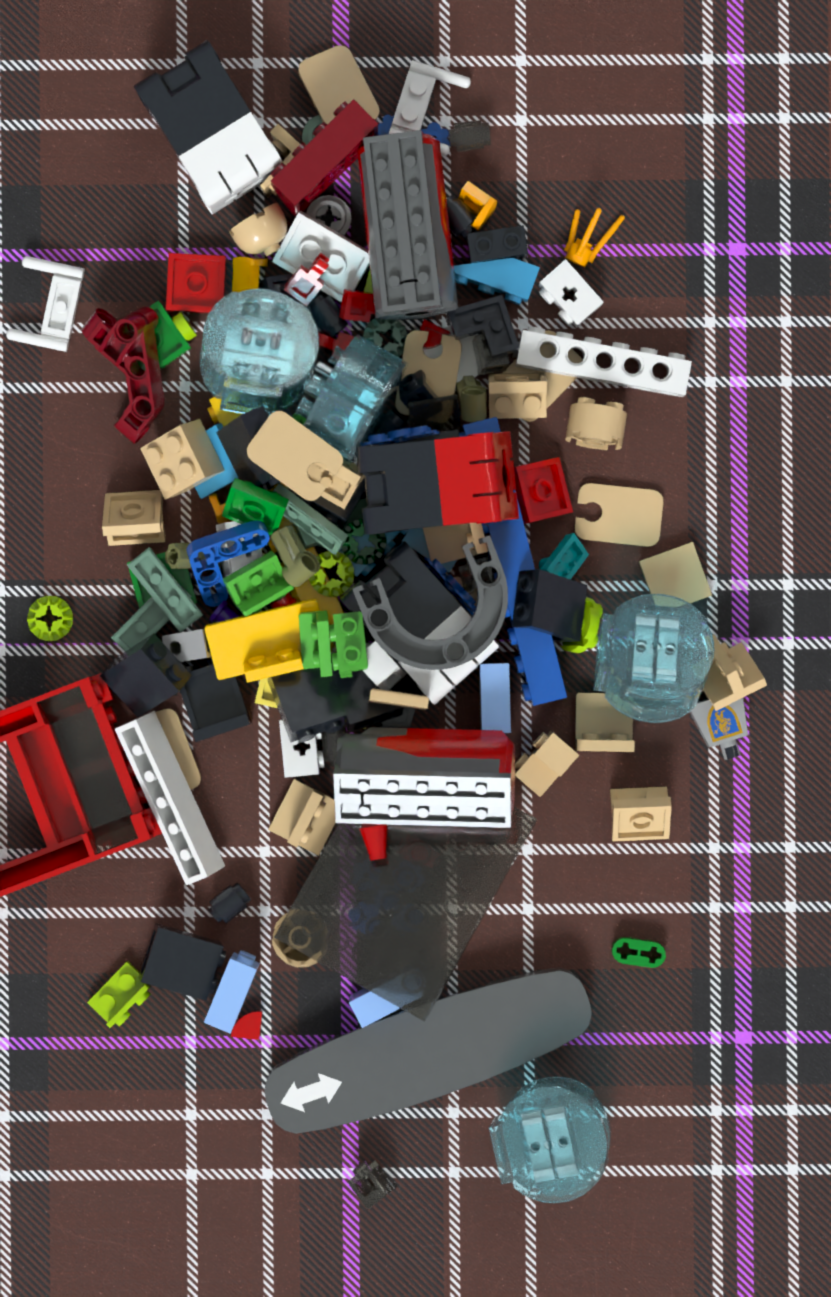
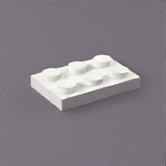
[272,211,369,302]

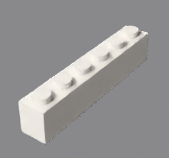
[115,711,225,885]

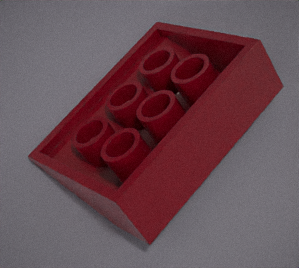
[270,99,378,218]

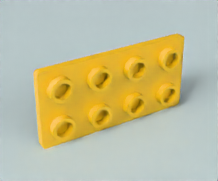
[205,599,319,683]

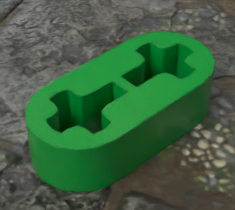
[611,937,666,968]

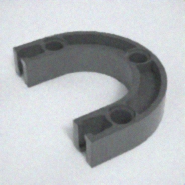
[352,535,508,670]

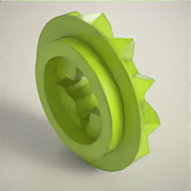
[309,551,354,597]
[27,596,73,641]

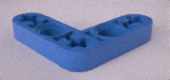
[186,520,270,607]

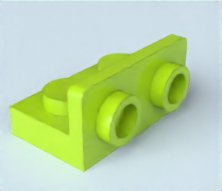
[87,961,151,1028]

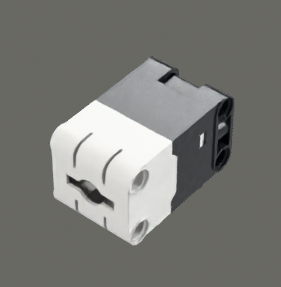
[133,40,283,215]
[340,541,499,705]

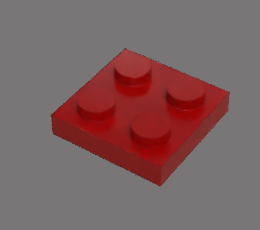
[166,253,226,314]
[514,457,573,524]

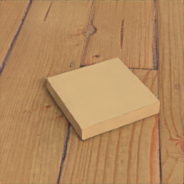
[639,542,712,615]
[368,688,429,710]

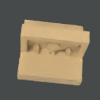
[488,373,547,419]
[308,456,365,509]
[102,490,166,546]
[691,634,767,711]
[268,779,336,856]
[610,787,671,841]

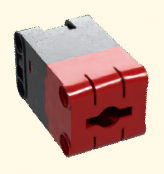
[355,431,519,535]

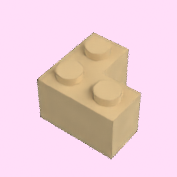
[515,731,579,797]

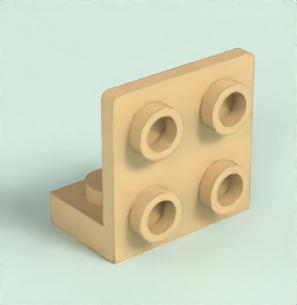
[260,124,300,198]
[423,522,488,564]
[575,693,635,752]

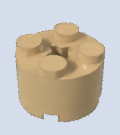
[565,397,627,450]

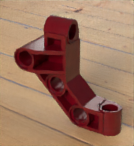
[81,306,165,444]

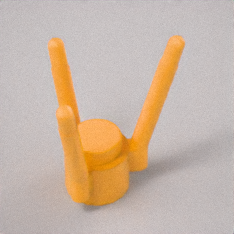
[564,208,625,268]

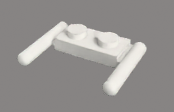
[389,60,471,156]
[6,256,85,352]

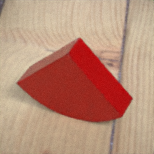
[419,319,451,349]
[231,1010,263,1040]

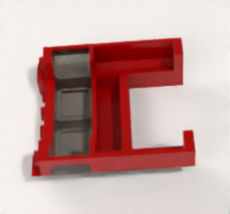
[0,673,162,897]

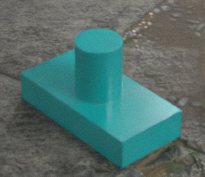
[539,533,589,580]

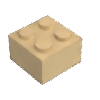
[140,419,225,500]

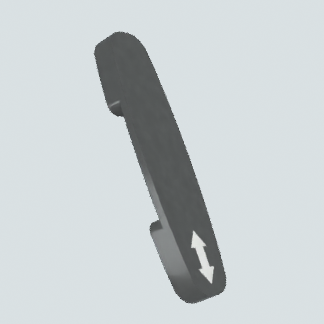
[264,967,592,1134]

